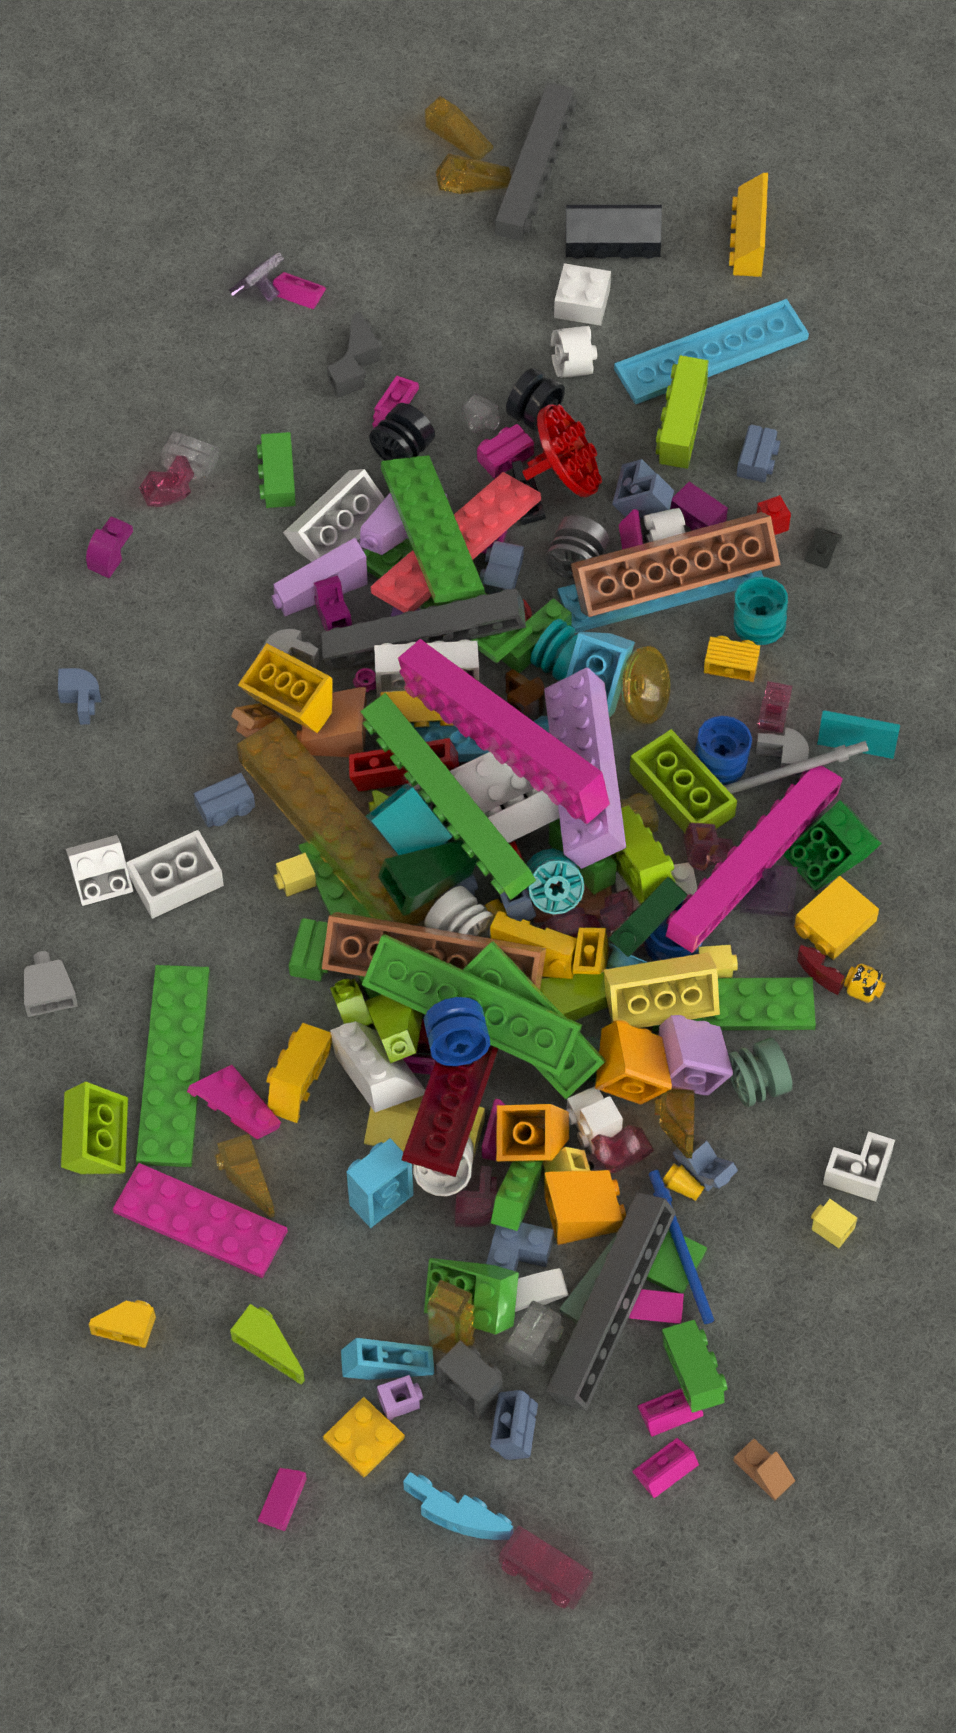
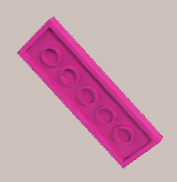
[113,1163,288,1278]

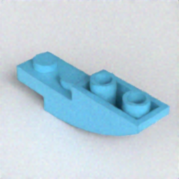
[403,1472,513,1540]

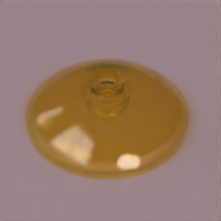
[621,646,670,724]

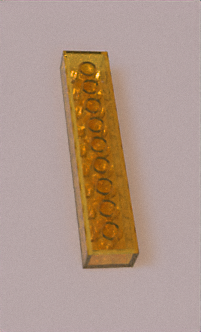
[237,718,434,925]

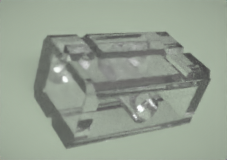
[161,431,220,481]
[504,1301,564,1371]

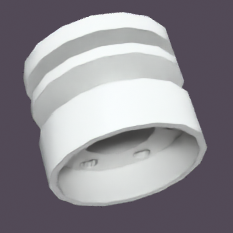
[424,886,495,938]
[413,1136,474,1196]

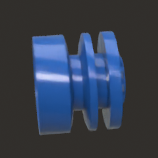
[694,716,752,785]

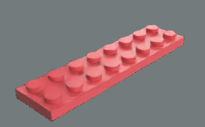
[370,472,541,613]

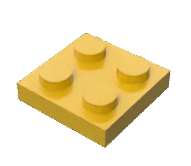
[323,1397,405,1477]

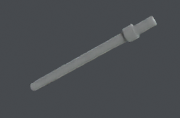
[724,741,869,794]

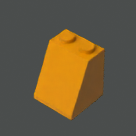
[595,1020,672,1105]
[496,1104,569,1162]
[544,1170,626,1245]

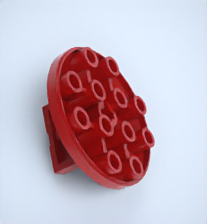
[522,404,602,498]

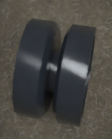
[506,368,565,432]

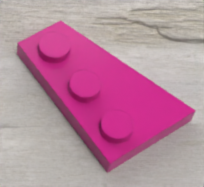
[187,1065,281,1140]

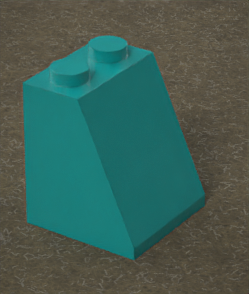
[365,784,452,856]

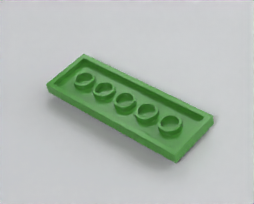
[463,941,606,1099]
[653,977,816,1031]

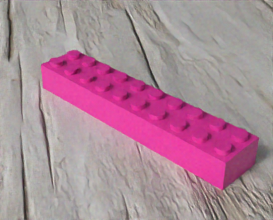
[398,639,610,824]

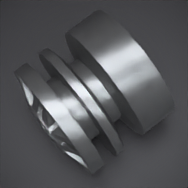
[546,515,609,580]

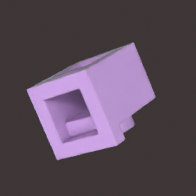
[377,1375,423,1421]

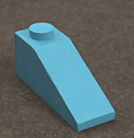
[341,1338,435,1380]

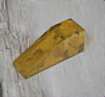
[425,96,493,162]
[435,153,511,194]
[655,1089,695,1159]
[214,1134,275,1218]

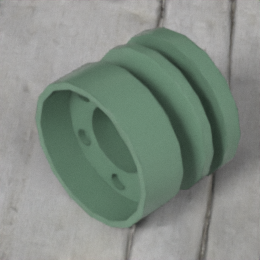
[728,1037,792,1107]

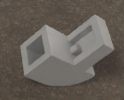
[259,629,320,668]
[756,727,809,777]

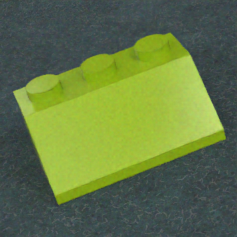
[61,1081,128,1174]

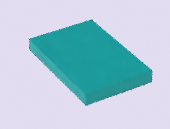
[817,710,900,759]

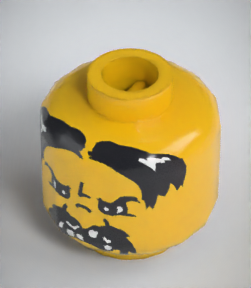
[844,963,886,1003]

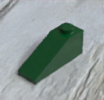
[609,876,688,957]

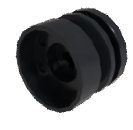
[369,403,435,461]

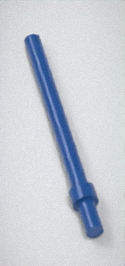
[649,1170,714,1324]

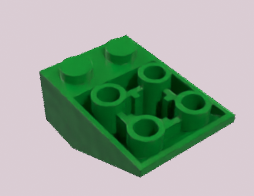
[783,800,882,891]

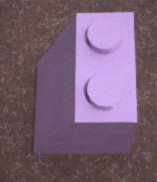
[659,1015,733,1095]

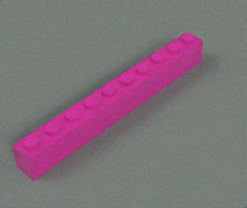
[666,766,843,953]

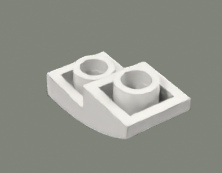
[515,1268,569,1312]

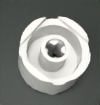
[551,326,597,378]
[644,508,686,543]

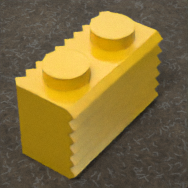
[704,636,761,682]

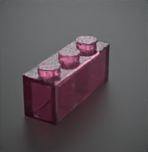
[499,1525,593,1610]

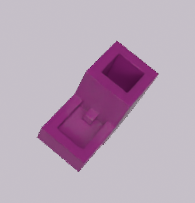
[86,516,133,578]
[314,575,352,631]

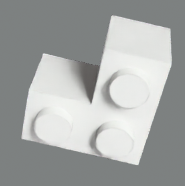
[566,1086,623,1154]
[823,1131,895,1202]

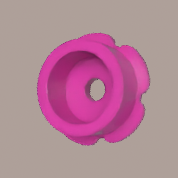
[353,668,376,693]

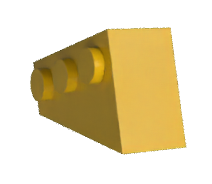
[490,910,577,979]
[267,1023,332,1123]

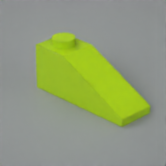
[230,1304,305,1385]

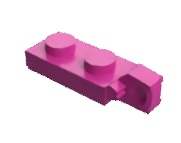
[372,376,419,428]

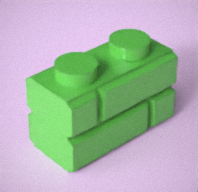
[289,918,329,981]

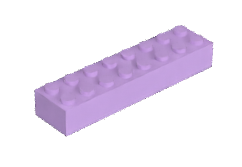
[544,667,626,869]

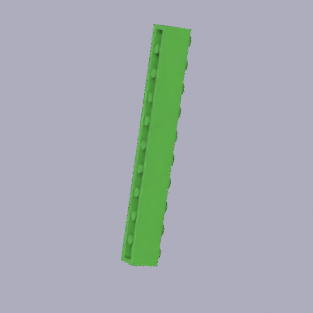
[360,693,536,900]

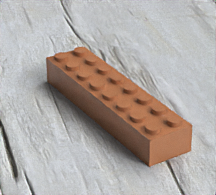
[571,512,781,617]
[322,912,546,990]

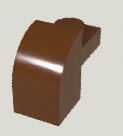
[505,669,545,721]

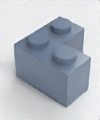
[612,459,674,518]
[486,1222,553,1271]

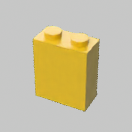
[794,876,879,960]

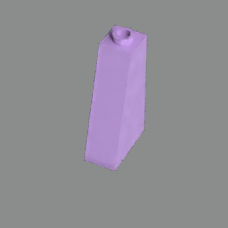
[360,493,447,555]
[272,538,368,616]

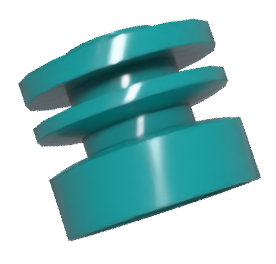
[734,577,788,645]
[531,619,578,681]
[526,849,584,915]

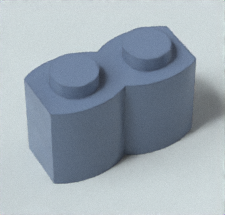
[480,541,524,594]

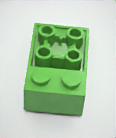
[424,1258,519,1335]

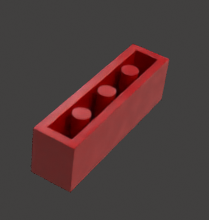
[349,738,459,792]

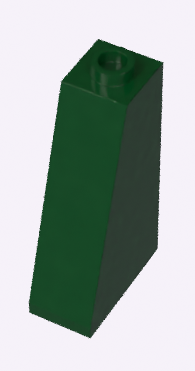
[378,840,478,916]

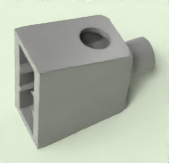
[24,951,78,1017]

